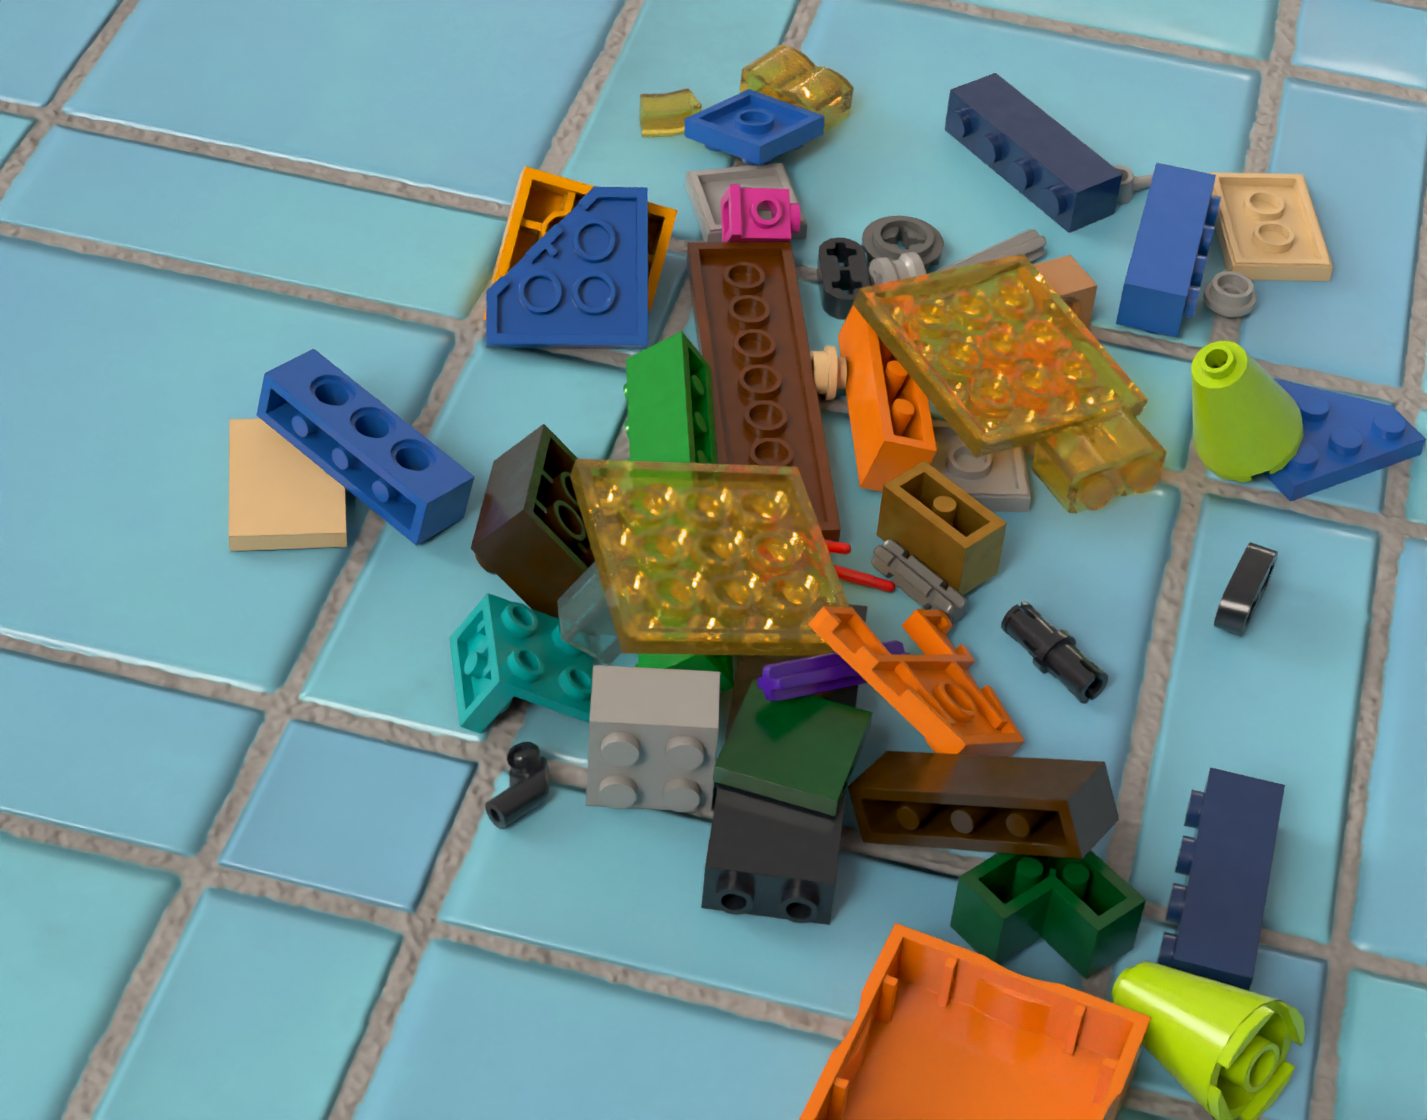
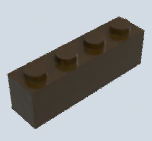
[847,751,1119,859]

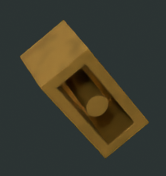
[876,461,1007,595]

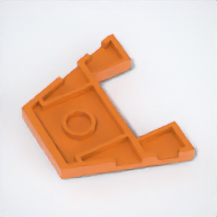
[808,606,1025,757]

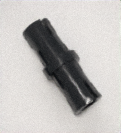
[1001,601,1108,704]

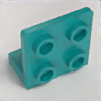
[449,593,594,734]

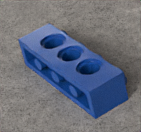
[256,348,475,546]

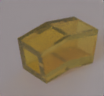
[639,88,702,137]

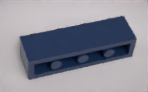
[944,73,1122,233]
[1156,767,1285,991]

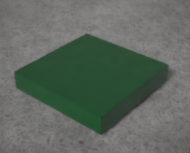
[713,679,873,816]

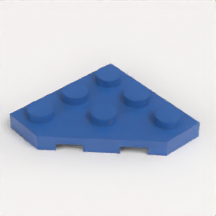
[486,187,648,349]
[1263,378,1426,502]

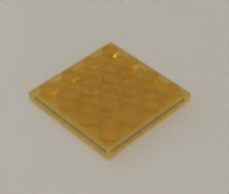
[853,254,1148,458]
[570,459,849,656]

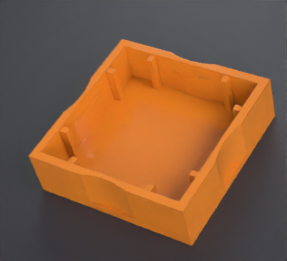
[799,923,1151,1120]

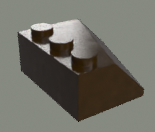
[470,424,636,636]

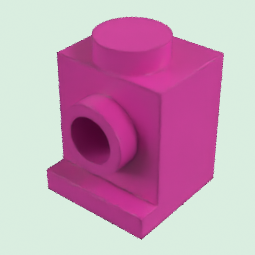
[721,184,800,242]

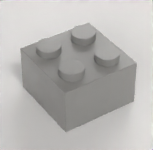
[586,665,720,812]

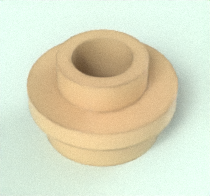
[810,346,847,400]

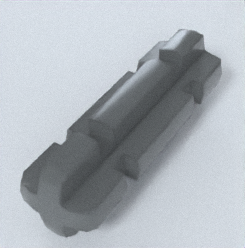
[872,539,968,624]

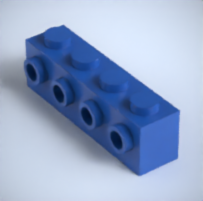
[1116,163,1221,337]

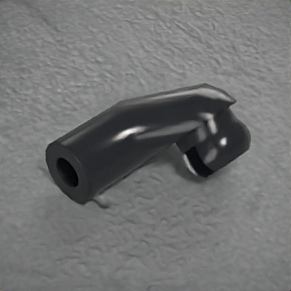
[485,741,549,829]

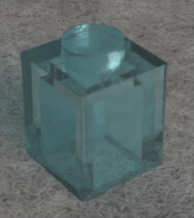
[557,555,654,665]

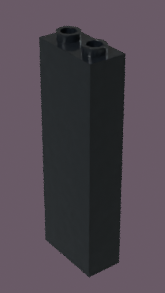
[701,591,867,925]

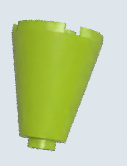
[1191,341,1304,482]
[1111,961,1305,1120]

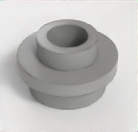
[1203,271,1256,318]

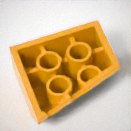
[483,166,678,321]

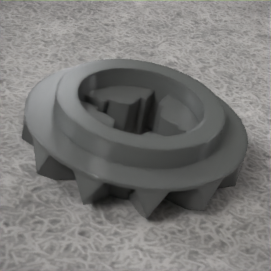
[861,216,944,271]

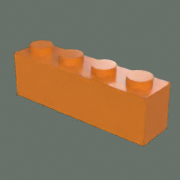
[838,289,937,492]

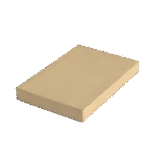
[1209,172,1333,281]
[228,418,347,551]

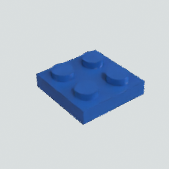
[684,89,824,166]

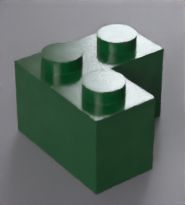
[950,850,1146,980]

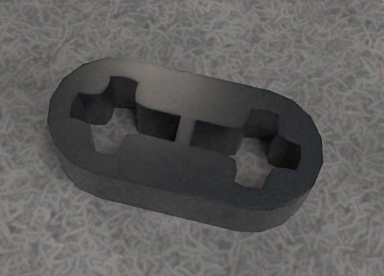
[816,237,870,320]
[1214,542,1278,637]

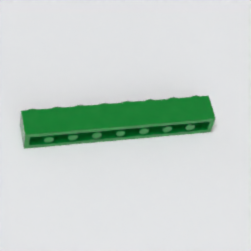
[623,331,734,693]

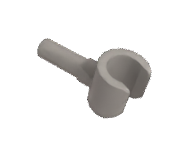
[1113,165,1153,205]

